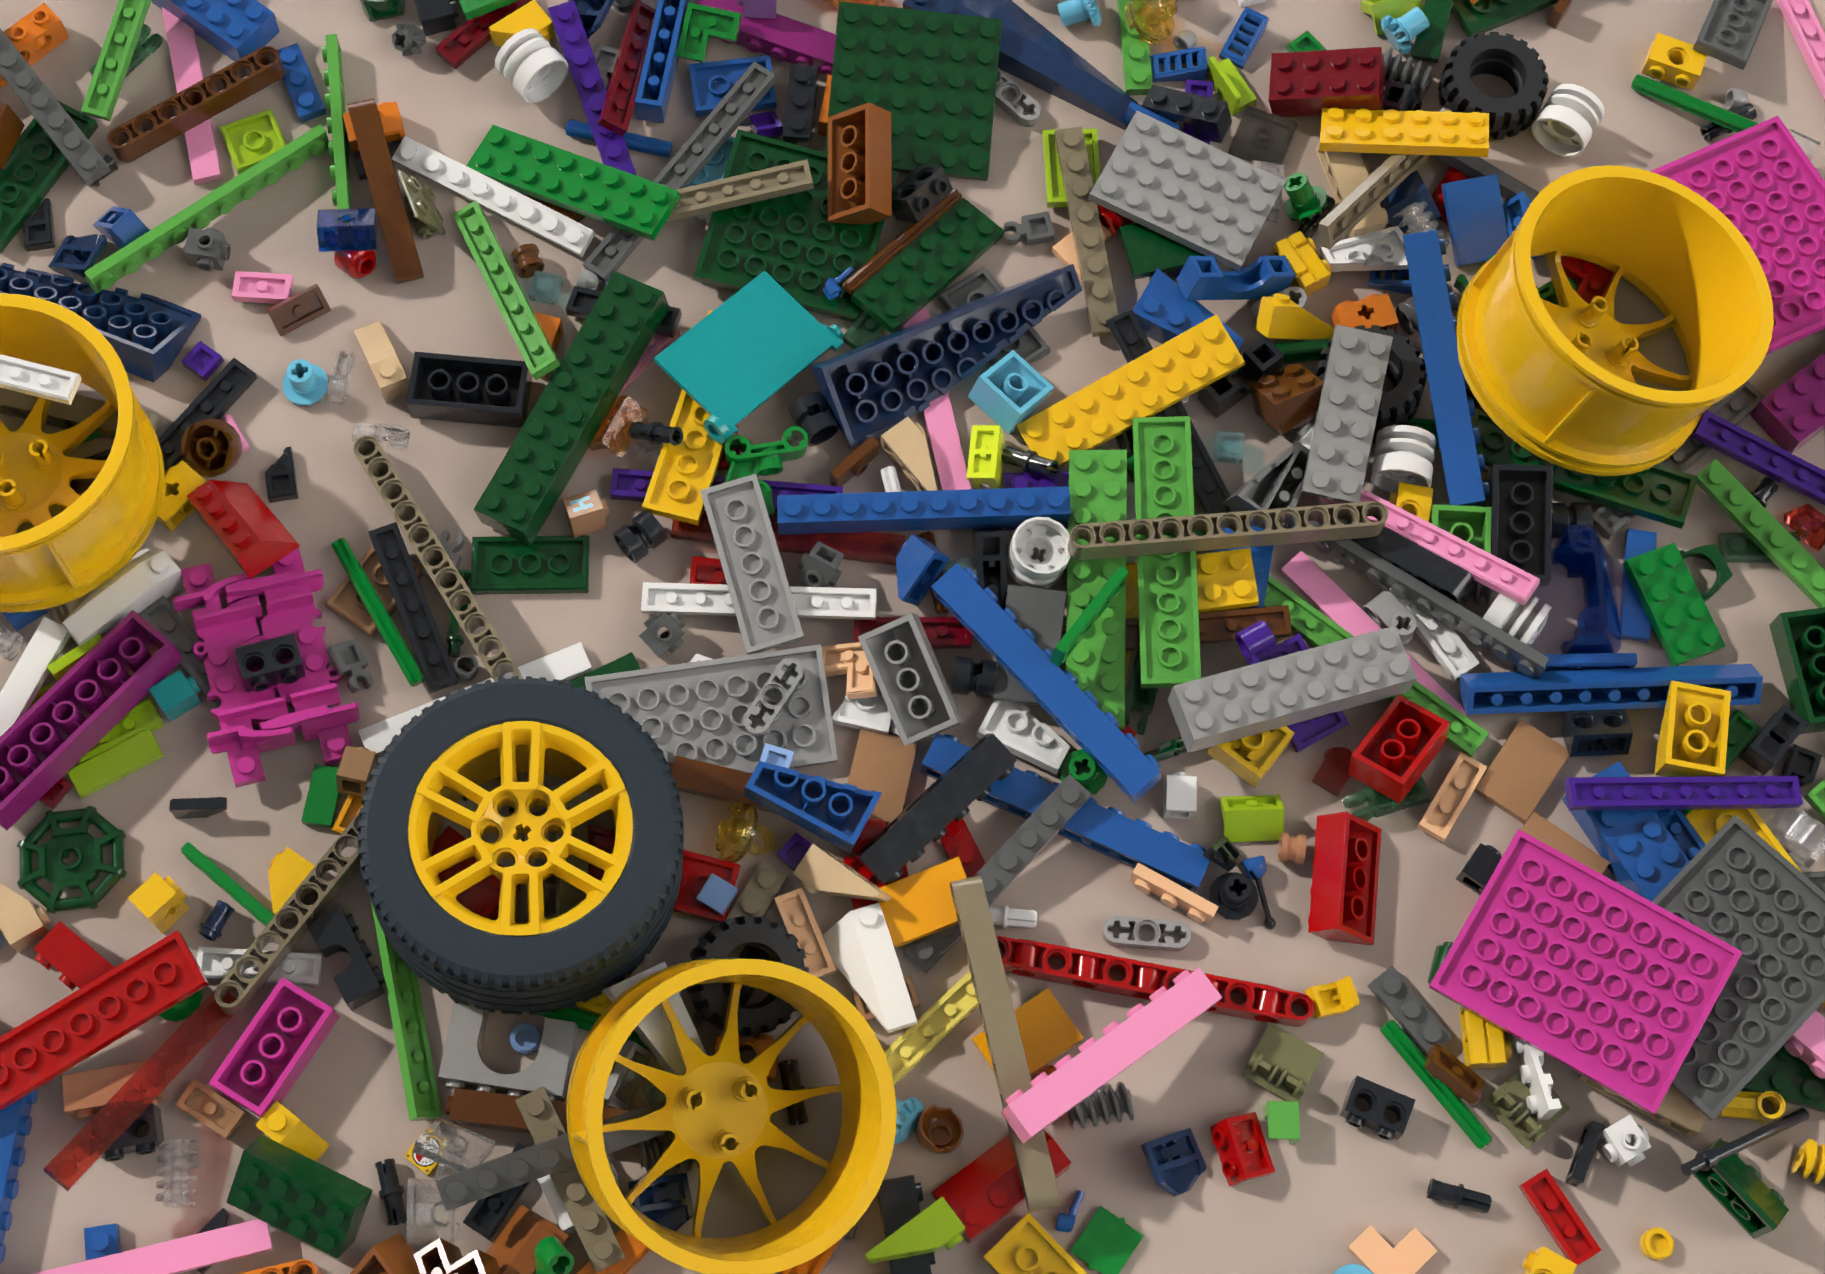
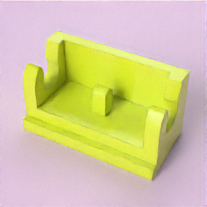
[966,425,1006,489]

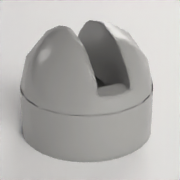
[1173,30,1196,50]
[1725,88,1748,111]
[576,269,599,290]

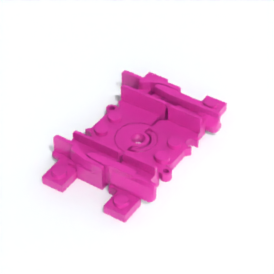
[172,547,360,788]

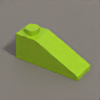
[864,1196,965,1264]

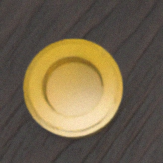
[1640,1227,1674,1261]

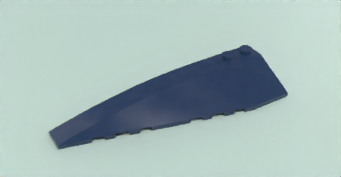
[903,0,1141,130]
[0,263,201,383]
[812,264,1082,448]

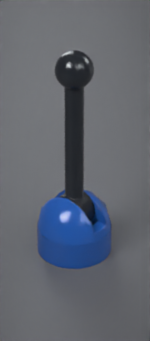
[1241,856,1276,929]

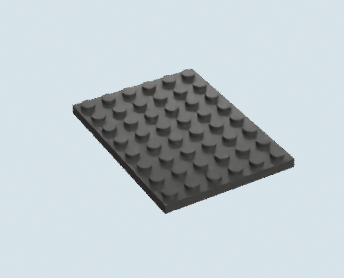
[1652,815,1825,1121]

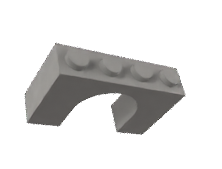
[438,1004,579,1102]

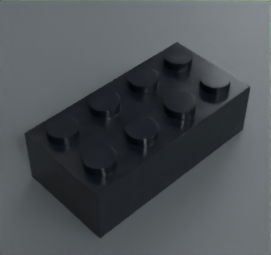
[406,351,533,428]
[1489,464,1553,586]

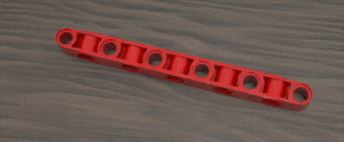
[996,936,1314,1027]

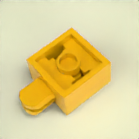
[1207,726,1295,788]

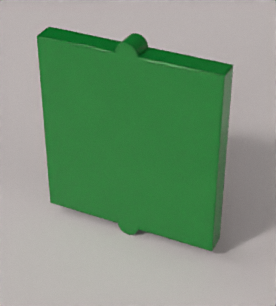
[1070,1206,1144,1274]

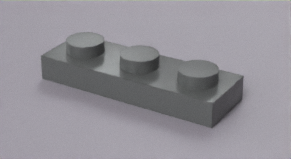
[1367,965,1453,1057]

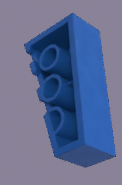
[1133,268,1245,354]
[743,761,882,853]

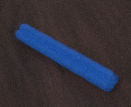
[565,119,672,157]

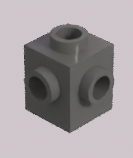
[183,228,231,271]
[797,541,844,587]
[639,612,685,657]

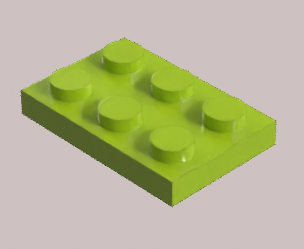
[1042,128,1101,208]

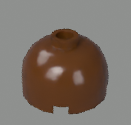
[181,418,242,477]

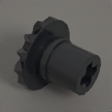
[1209,872,1258,921]

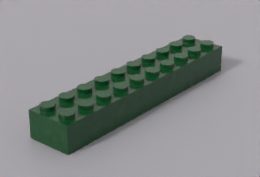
[473,271,670,545]

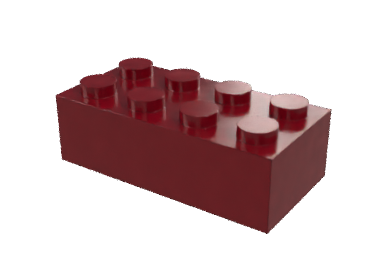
[1268,47,1385,118]

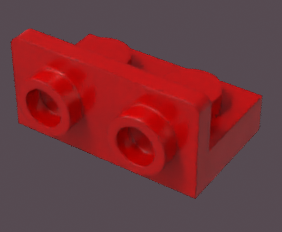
[1210,1112,1275,1186]

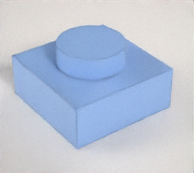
[760,743,794,768]

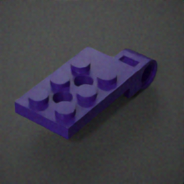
[1235,620,1349,752]

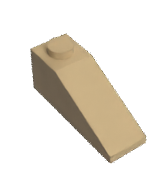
[354,321,409,403]
[881,417,937,491]
[793,844,892,902]
[0,883,51,953]

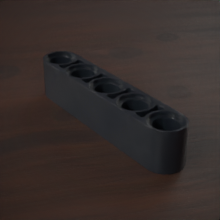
[1343,519,1474,604]

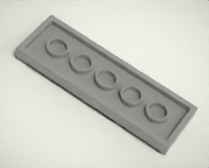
[1301,325,1393,503]
[700,474,805,654]

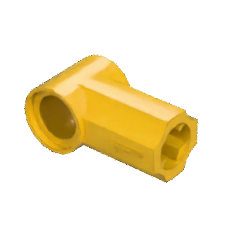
[1719,1091,1786,1124]

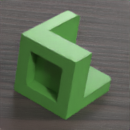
[1263,1101,1300,1144]

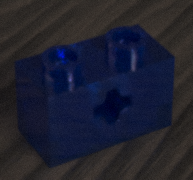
[317,208,378,252]

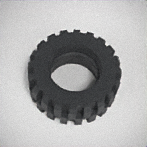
[1438,32,1549,140]
[1315,325,1427,437]
[687,916,809,1035]

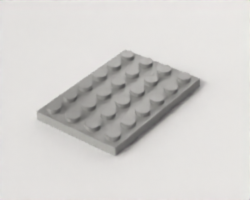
[1088,111,1286,271]

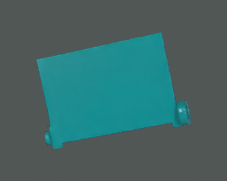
[653,271,844,444]

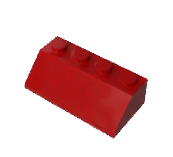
[187,480,300,579]
[1308,812,1382,945]
[931,1130,1071,1244]

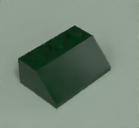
[1692,1138,1789,1239]

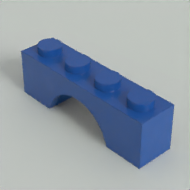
[1176,255,1295,300]

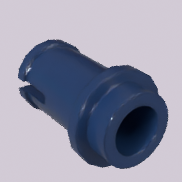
[198,900,234,941]

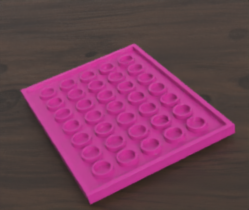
[1650,116,1825,355]
[1429,829,1742,1115]

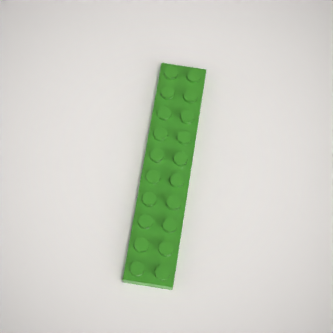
[1133,416,1201,688]
[1066,450,1127,730]

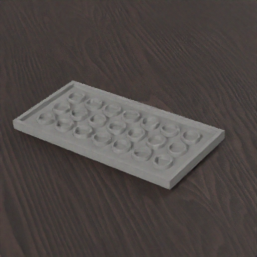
[584,644,838,773]

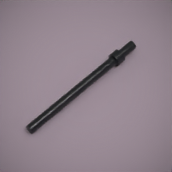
[1681,1108,1809,1176]

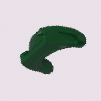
[360,0,406,21]
[1679,544,1733,602]

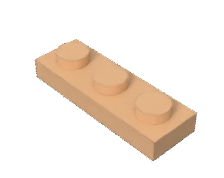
[1417,752,1487,843]
[1130,863,1219,924]
[774,887,836,979]

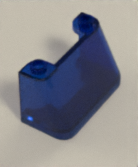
[1551,525,1622,654]

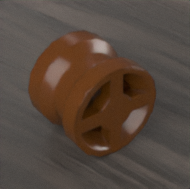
[511,243,545,278]

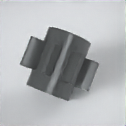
[392,21,426,56]

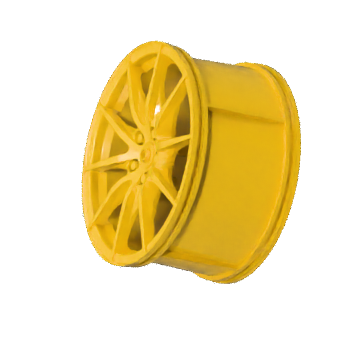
[1455,165,1774,476]
[0,293,165,613]
[566,959,897,1274]

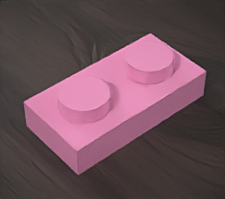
[232,271,294,304]

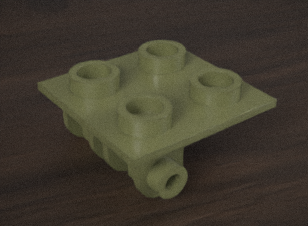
[397,170,446,239]
[1241,1022,1324,1102]
[1483,1069,1570,1149]

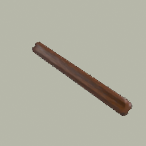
[843,188,962,295]

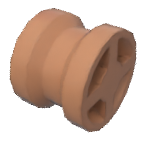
[1278,832,1307,865]

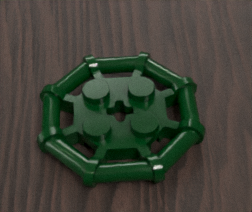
[17,806,127,914]

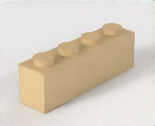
[1316,137,1388,238]
[1577,1074,1706,1139]

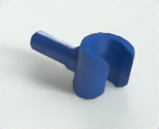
[823,267,854,300]
[1056,1190,1085,1233]

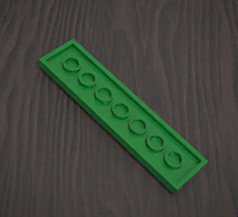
[466,125,681,241]

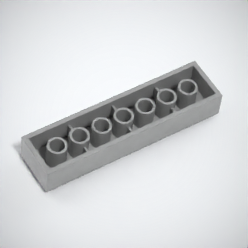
[1167,626,1417,753]

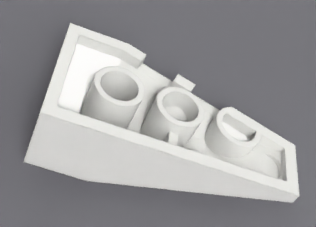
[62,546,182,646]
[823,903,918,1033]

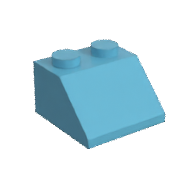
[968,350,1054,434]

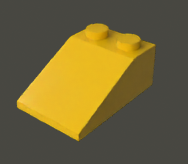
[1655,681,1731,777]

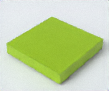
[219,109,286,175]

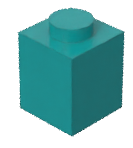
[149,670,202,721]

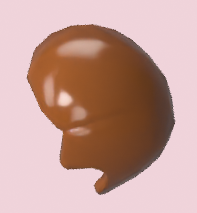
[916,1104,964,1154]

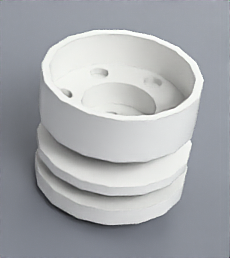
[495,28,569,103]
[1532,84,1605,158]
[1370,425,1437,493]
[1006,517,1071,589]
[1483,593,1552,646]

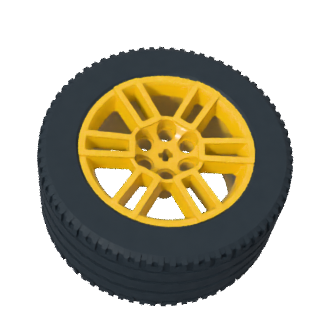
[358,676,684,1015]

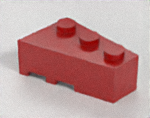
[34,921,115,991]

